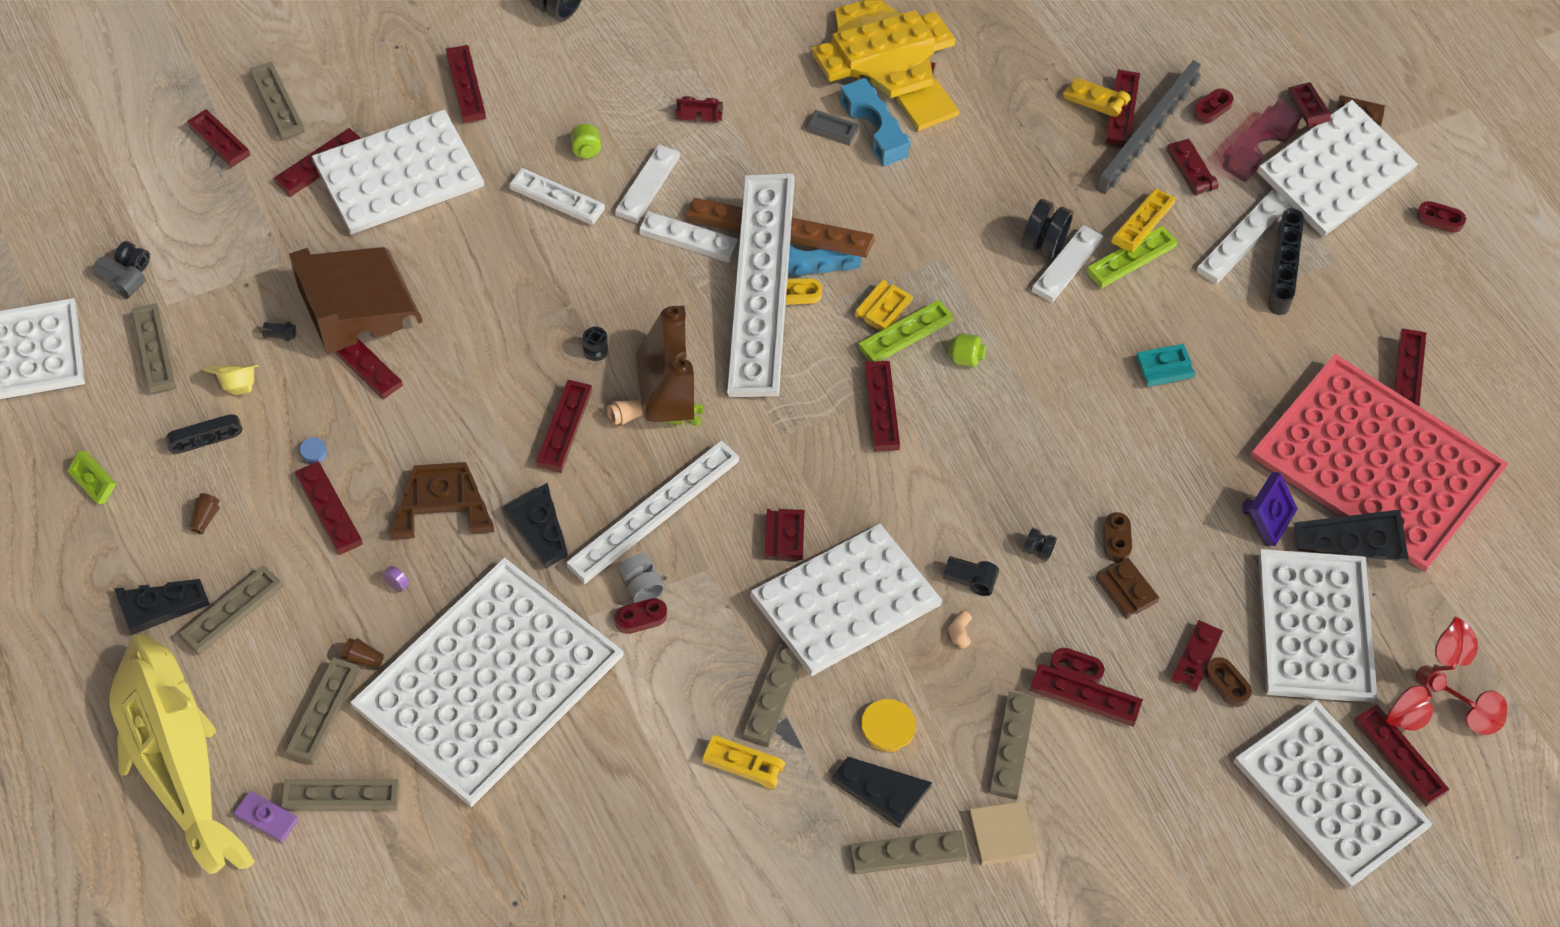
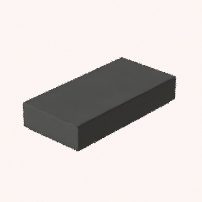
[806,110,859,146]

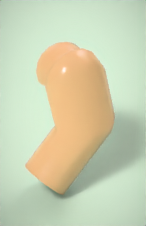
[948,610,972,649]

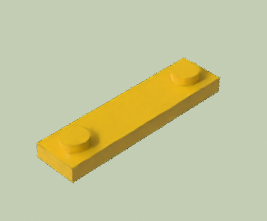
[1111,188,1176,253]

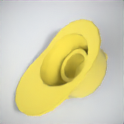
[202,365,259,395]

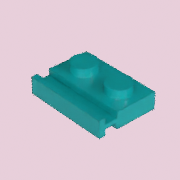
[1135,343,1196,387]

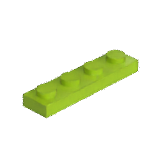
[1086,225,1178,289]
[858,300,954,362]

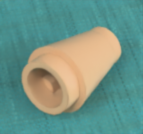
[607,399,642,426]

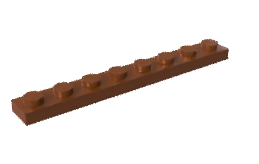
[685,198,875,258]

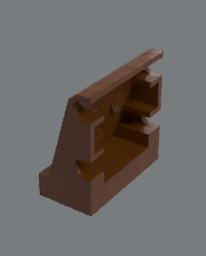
[289,247,423,354]

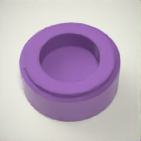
[383,566,409,592]

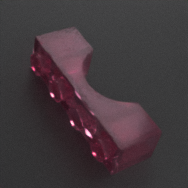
[1222,100,1302,182]

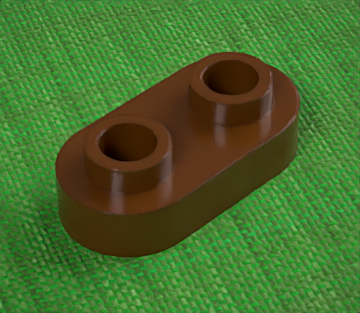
[1103,512,1132,562]
[1205,657,1252,707]

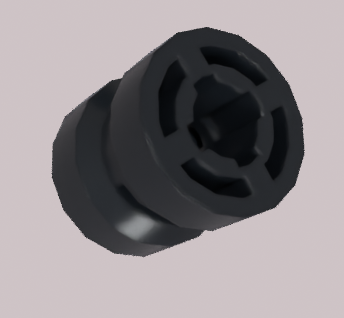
[115,241,150,272]
[583,326,608,361]
[1023,527,1057,562]

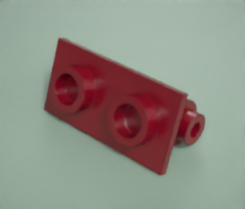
[675,96,723,123]

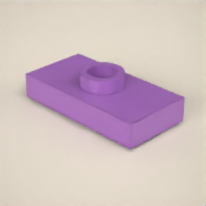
[234,790,299,843]

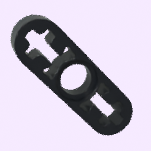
[165,414,243,454]

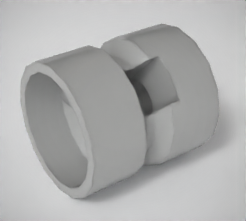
[619,553,665,603]

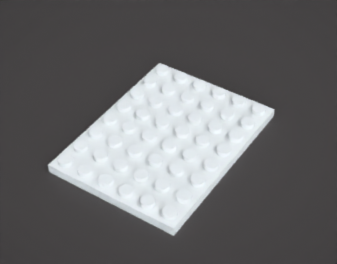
[351,558,623,807]

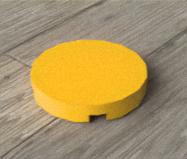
[861,699,916,752]

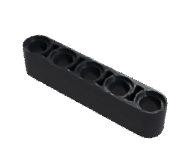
[1268,208,1304,315]

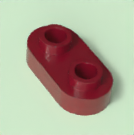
[1193,88,1234,123]
[1417,201,1466,233]
[615,598,667,634]
[1050,648,1105,683]

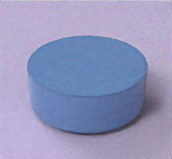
[300,438,327,464]

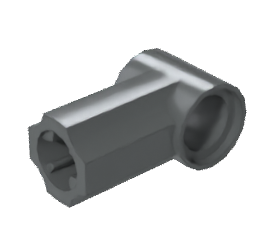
[92,257,146,299]

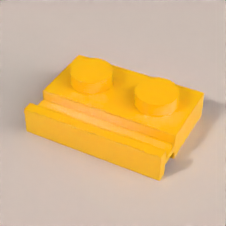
[855,279,913,331]

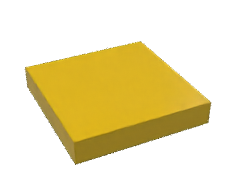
[896,79,959,131]

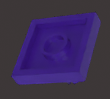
[1242,472,1298,546]

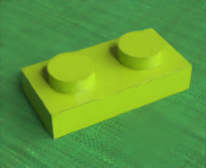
[67,451,117,504]

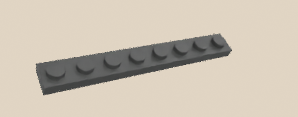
[1097,60,1201,194]

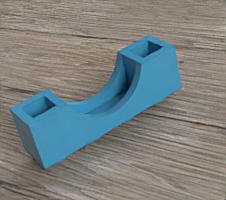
[840,78,911,167]
[788,245,861,276]

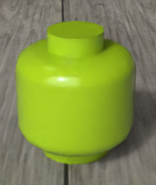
[570,124,602,159]
[948,333,987,367]

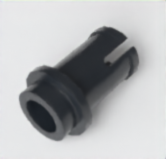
[262,321,297,341]

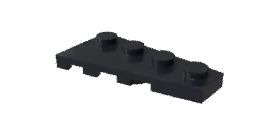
[1294,510,1409,562]

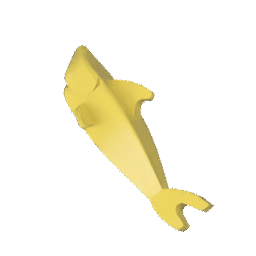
[109,634,255,874]

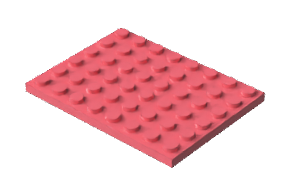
[1250,354,1509,572]

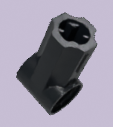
[943,556,999,596]

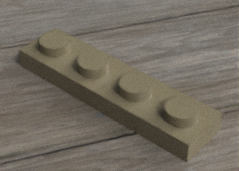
[250,61,305,140]
[132,303,176,394]
[179,565,283,655]
[743,642,802,748]
[286,657,359,764]
[989,692,1036,800]
[282,779,399,810]
[850,830,967,875]

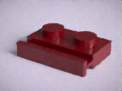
[765,509,805,560]

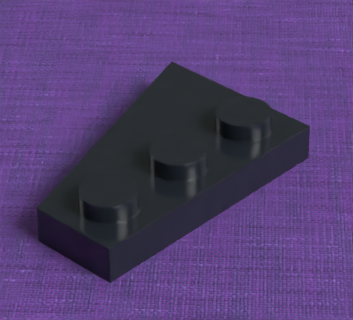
[503,482,568,569]
[114,579,210,635]
[831,757,932,828]

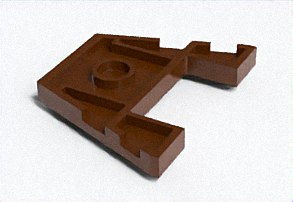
[390,462,494,539]

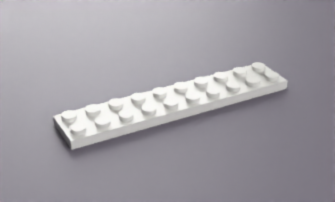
[727,173,795,397]

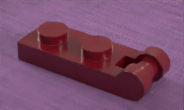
[1167,139,1219,196]
[1171,620,1223,692]

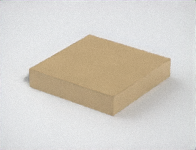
[969,801,1038,866]

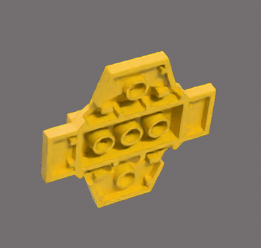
[811,0,955,98]

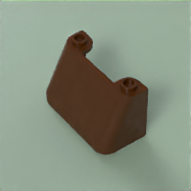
[636,305,694,422]

